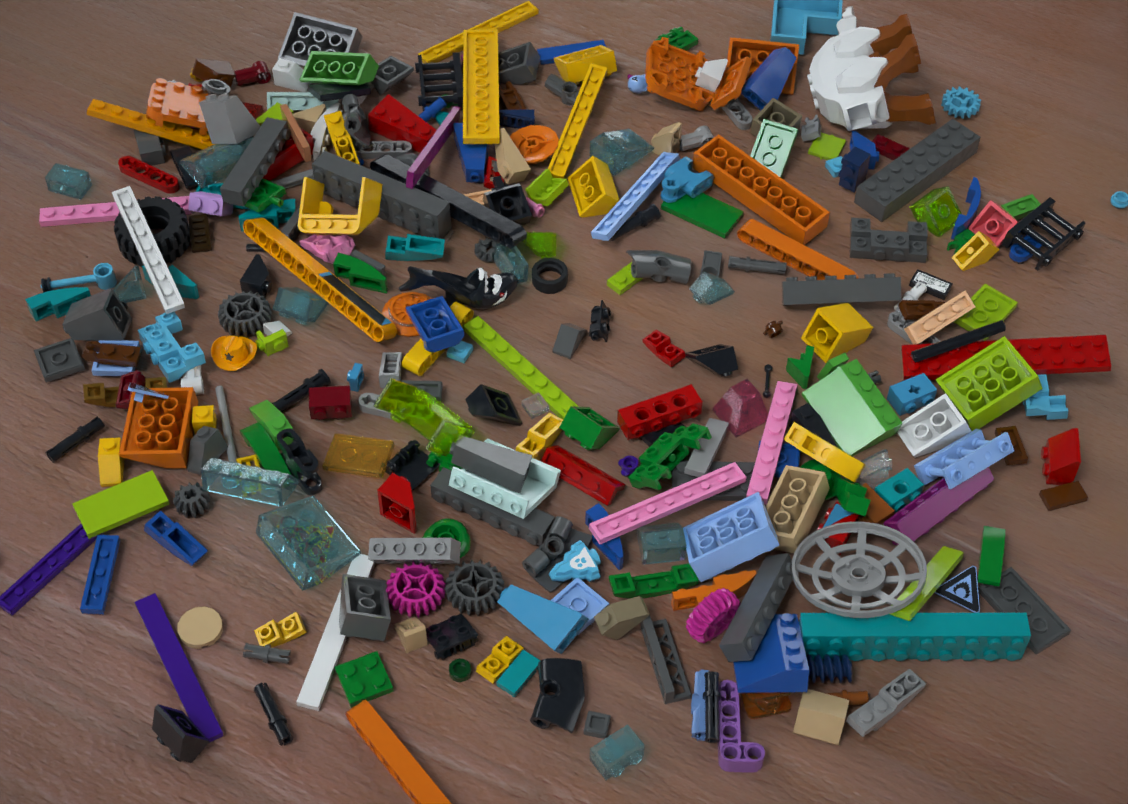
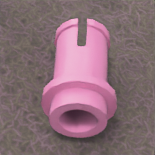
[526,197,545,218]

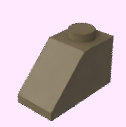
[594,596,650,640]

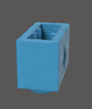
[887,373,937,416]

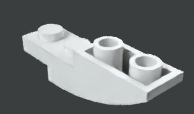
[310,103,344,161]

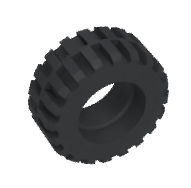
[114,196,191,266]

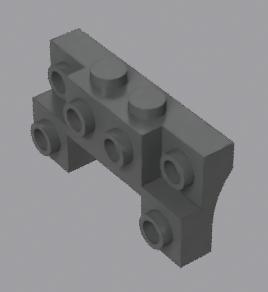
[849,218,928,263]

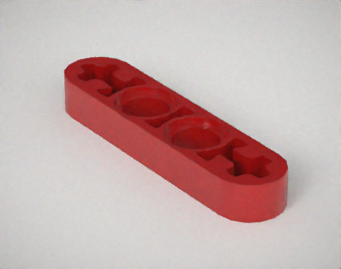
[118,156,179,194]

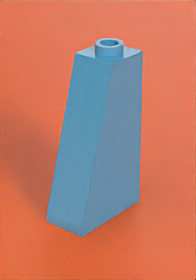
[497,585,589,654]

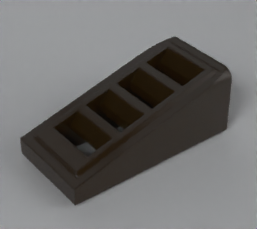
[188,214,211,253]

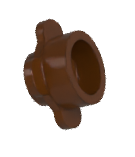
[763,321,783,338]

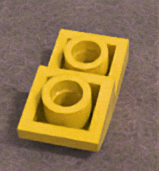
[254,612,307,647]
[476,636,524,684]

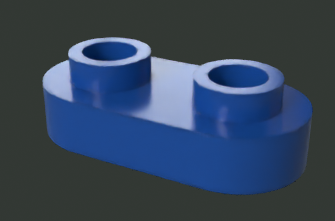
[1009,235,1042,262]

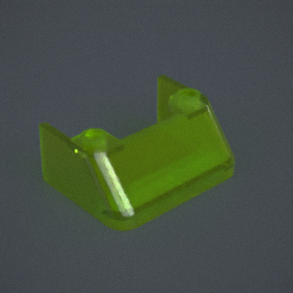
[373,378,476,457]

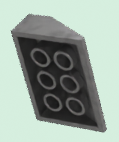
[278,12,363,67]

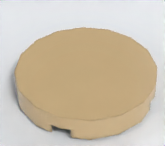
[177,607,223,649]

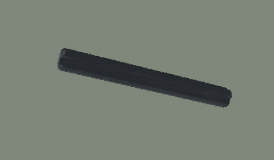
[911,320,1006,362]

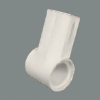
[181,365,204,395]

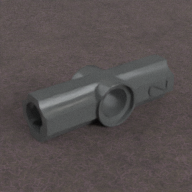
[545,74,579,105]

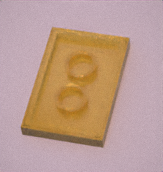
[322,433,395,478]

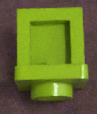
[255,329,289,357]

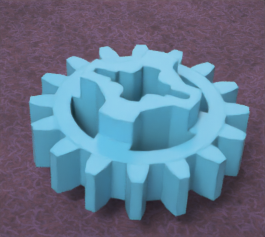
[941,87,981,119]

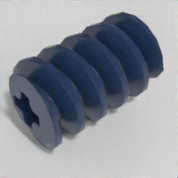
[806,654,852,683]

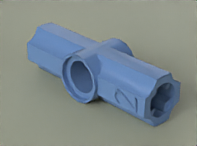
[691,670,709,741]

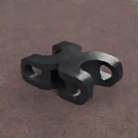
[277,428,322,495]

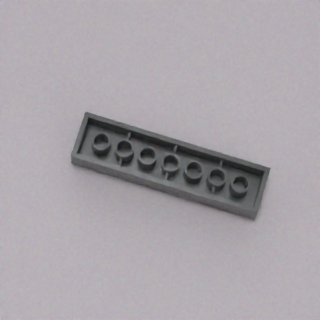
[854,119,981,222]
[312,150,452,239]

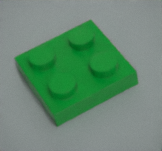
[335,651,394,708]

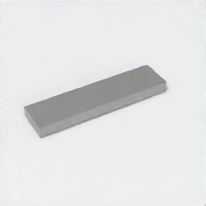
[684,418,729,477]

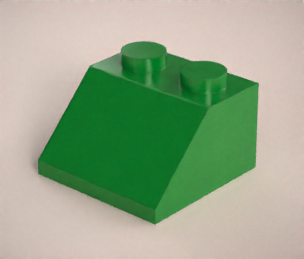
[559,406,620,450]

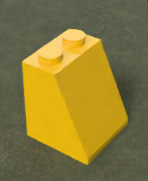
[801,303,873,363]

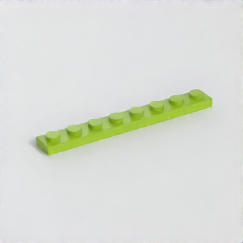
[463,316,579,420]

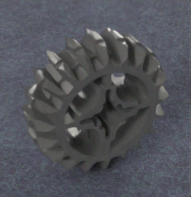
[218,290,272,338]
[445,559,504,616]

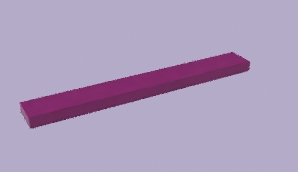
[406,106,461,189]

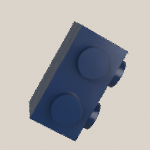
[839,147,871,193]

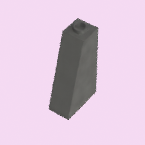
[450,435,532,493]

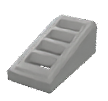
[379,352,403,388]

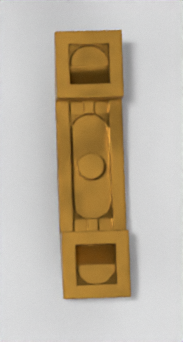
[83,377,167,407]

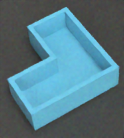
[770,0,843,55]

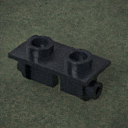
[589,300,612,342]

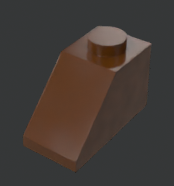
[192,58,235,88]

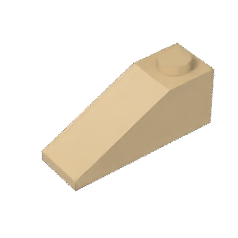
[495,128,531,184]

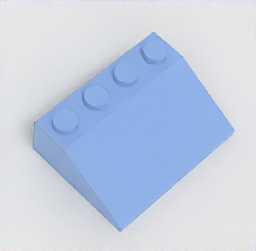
[682,492,779,582]

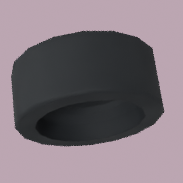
[532,258,568,294]

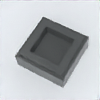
[583,711,611,739]

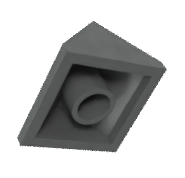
[371,56,414,95]

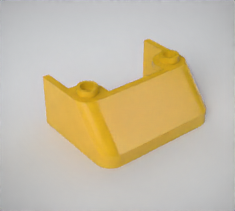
[298,177,383,235]

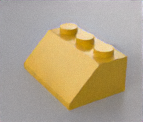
[554,45,617,85]
[567,156,620,218]

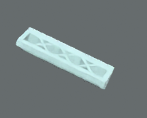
[267,92,339,110]

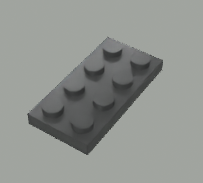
[672,461,755,501]

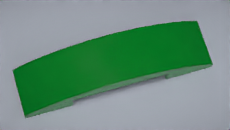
[240,422,294,490]
[608,563,699,598]

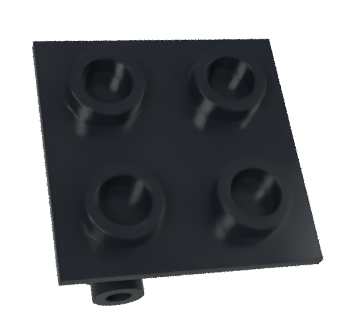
[381,440,440,491]
[426,614,479,660]

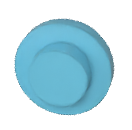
[1110,191,1128,208]

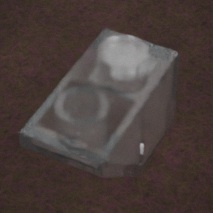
[857,449,892,491]

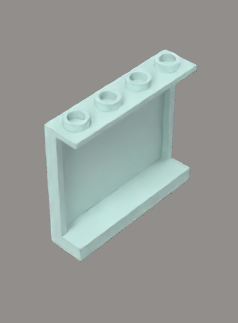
[449,438,561,519]

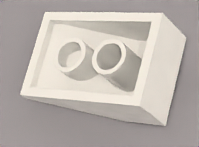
[897,393,972,458]

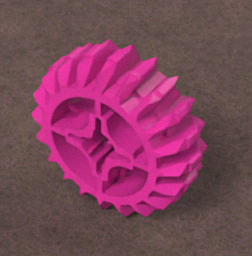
[386,561,446,618]
[686,588,741,643]

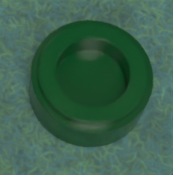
[449,658,471,682]

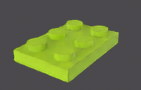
[953,284,1018,341]

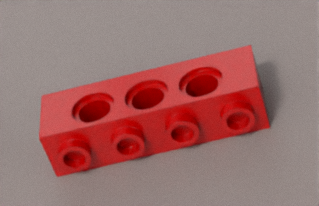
[617,384,703,440]

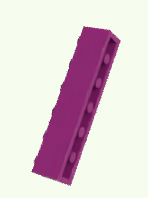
[884,467,994,545]

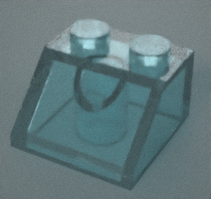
[273,287,329,325]
[636,522,686,565]

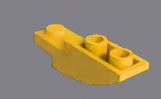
[323,111,360,165]
[784,422,866,482]

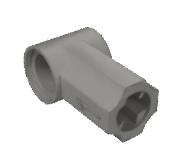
[680,125,714,151]

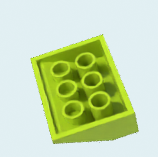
[936,336,1042,431]

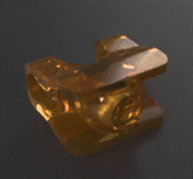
[740,692,792,719]

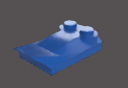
[406,296,464,352]

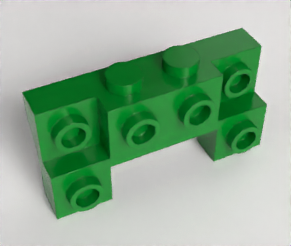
[628,423,712,490]

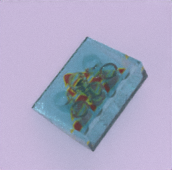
[256,496,361,591]

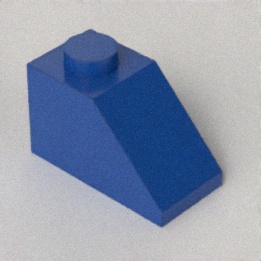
[849,131,879,169]

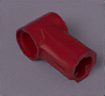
[234,61,271,86]

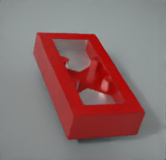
[483,156,504,189]

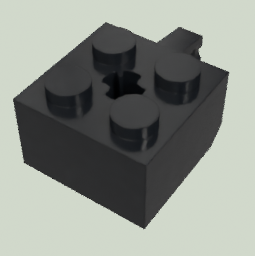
[483,175,532,225]

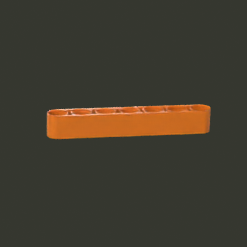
[737,219,858,280]
[345,700,451,804]

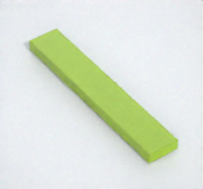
[890,546,964,621]

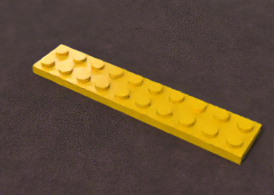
[463,30,500,145]

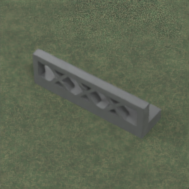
[640,616,691,704]

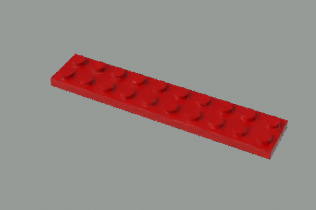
[901,335,1111,380]

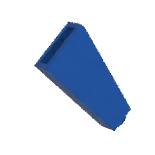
[741,47,797,111]
[453,123,489,183]

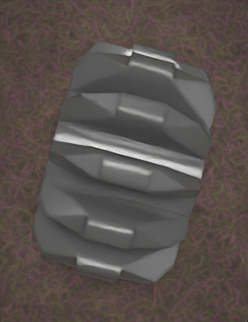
[173,482,211,518]

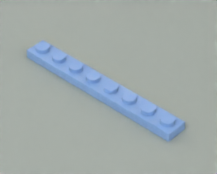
[591,152,680,241]

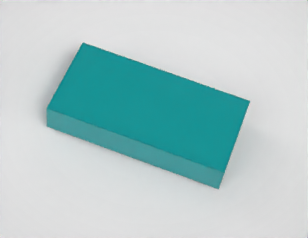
[496,650,541,697]

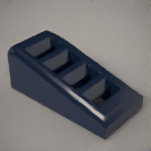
[499,109,535,129]

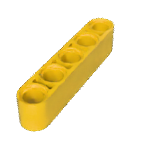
[401,302,474,376]

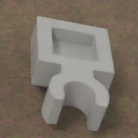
[801,115,822,142]

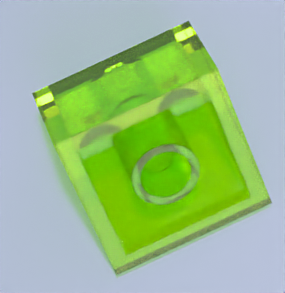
[910,186,962,237]

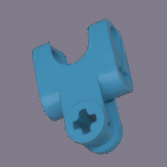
[660,157,714,203]

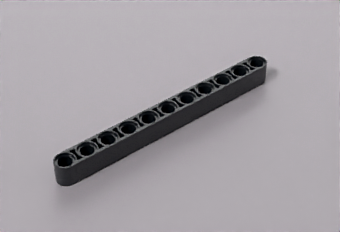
[370,154,527,249]

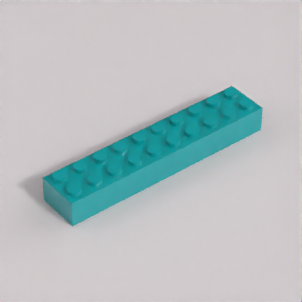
[799,613,1031,661]

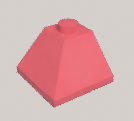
[968,200,1019,248]

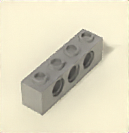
[368,538,461,564]

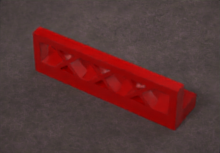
[541,445,626,506]

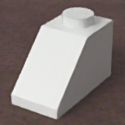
[272,58,313,92]
[695,59,728,92]

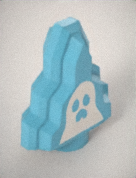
[549,540,601,582]

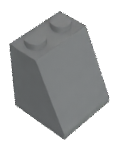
[199,93,260,144]

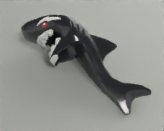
[399,266,519,309]

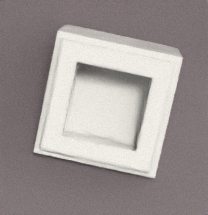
[263,321,292,336]

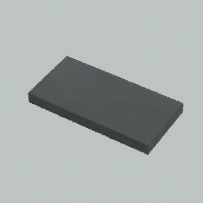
[978,567,1071,655]

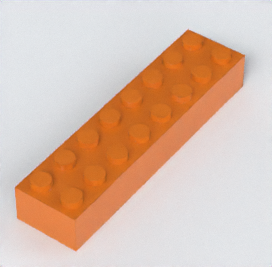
[692,134,830,245]

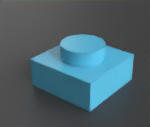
[825,156,843,178]
[446,341,473,363]

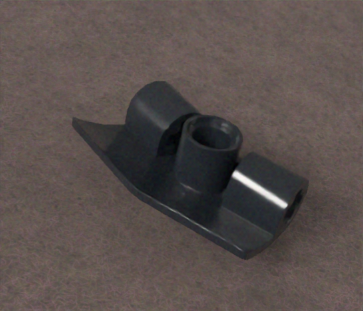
[530,658,585,733]

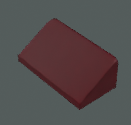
[116,370,146,409]

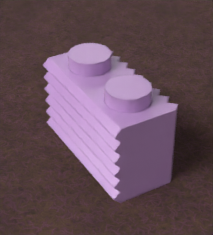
[188,191,233,217]

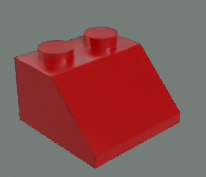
[1041,428,1081,485]
[377,473,417,534]

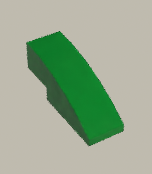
[333,252,388,294]
[835,476,871,516]
[977,526,1006,587]

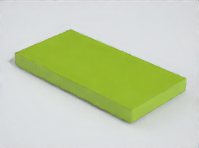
[72,470,170,539]

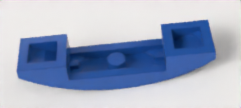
[951,177,981,240]

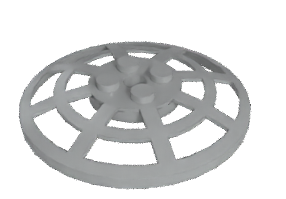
[792,522,927,618]

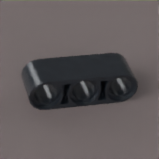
[170,145,205,189]

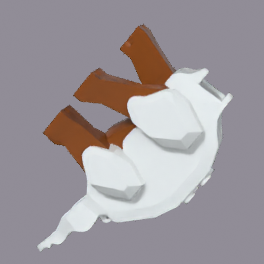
[807,6,936,131]

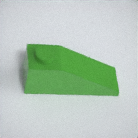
[249,400,293,451]

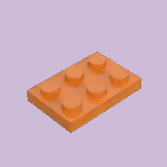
[710,56,752,110]

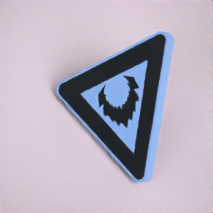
[128,382,169,403]
[935,566,980,613]

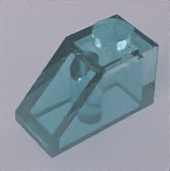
[689,271,735,305]

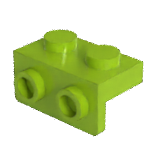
[525,169,569,206]

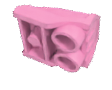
[299,234,355,264]

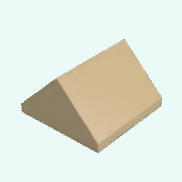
[793,689,849,745]

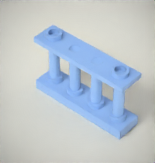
[914,429,1014,489]

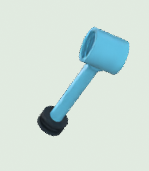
[41,263,117,293]

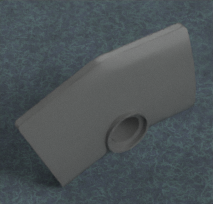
[342,94,371,147]
[626,250,691,284]
[522,516,592,592]

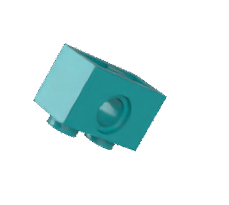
[875,468,924,513]

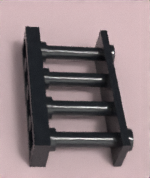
[415,52,463,111]
[1002,197,1086,271]

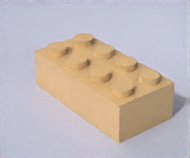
[766,465,830,553]

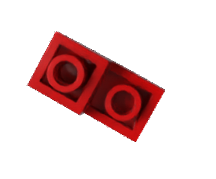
[642,329,686,367]

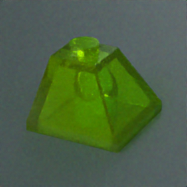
[523,232,556,259]

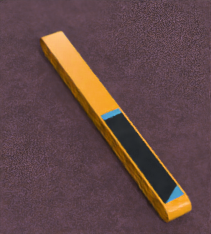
[243,218,397,342]

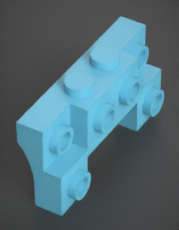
[138,312,206,383]
[1023,374,1068,420]

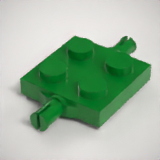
[245,178,286,213]

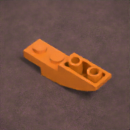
[671,570,757,611]

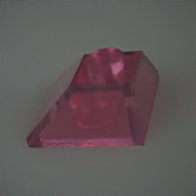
[712,379,768,438]

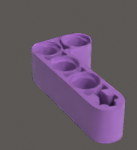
[718,680,765,772]

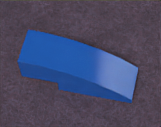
[585,503,623,570]
[144,510,208,566]

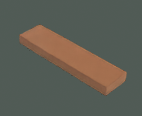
[280,104,312,162]

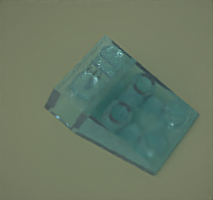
[590,129,654,176]

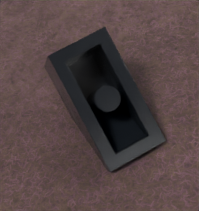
[240,254,272,297]

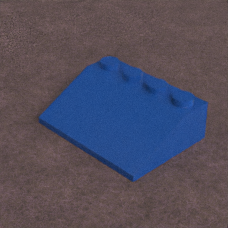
[733,613,809,693]

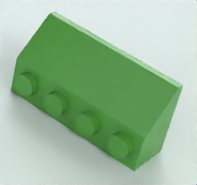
[299,51,379,85]

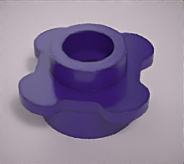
[618,456,639,476]

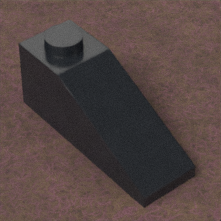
[789,403,837,447]

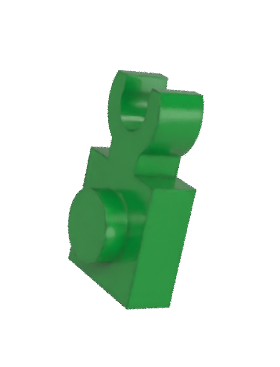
[947,228,975,254]

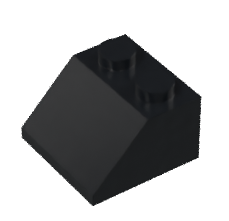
[152,704,210,763]

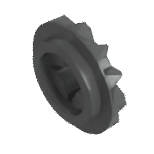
[201,79,230,96]
[474,237,505,262]

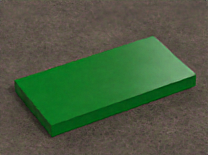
[661,193,744,239]

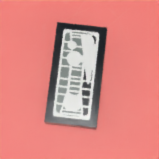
[909,269,953,300]

